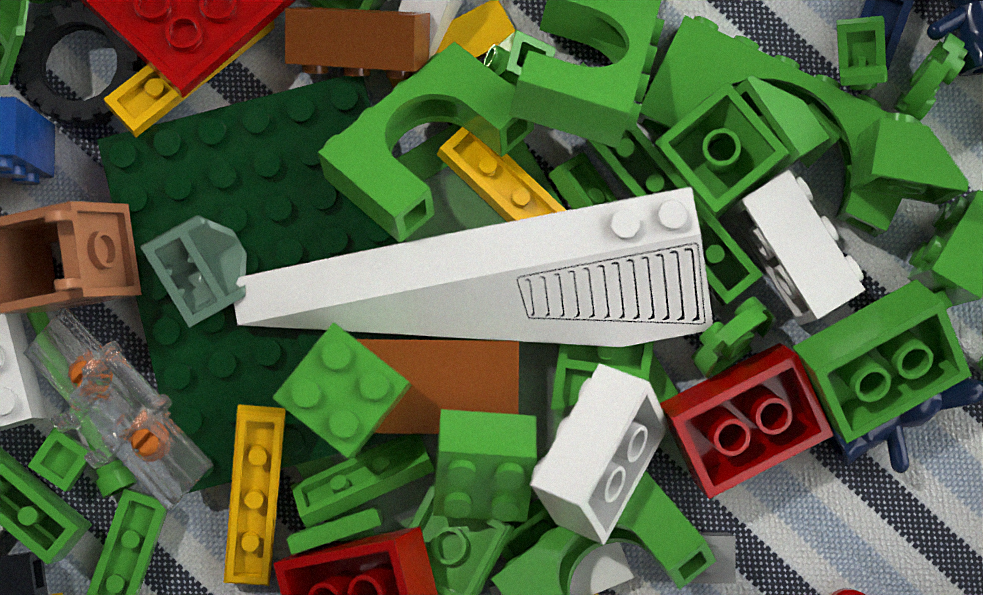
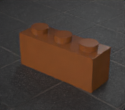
[285,6,430,79]

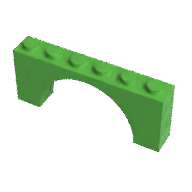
[637,15,923,237]

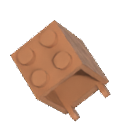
[0,201,142,314]

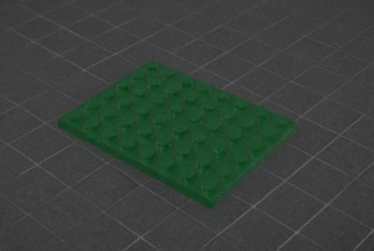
[97,75,432,494]

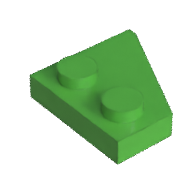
[550,341,654,410]

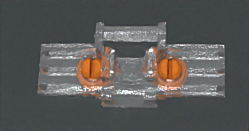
[23,307,213,511]

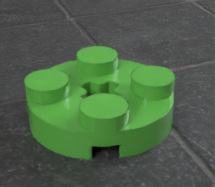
[893,32,968,121]
[691,296,776,378]

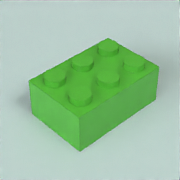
[793,279,972,443]

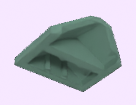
[141,215,247,327]

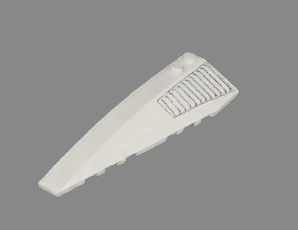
[234,187,713,347]

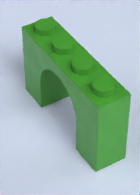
[509,0,665,148]
[318,42,534,243]
[491,470,717,595]

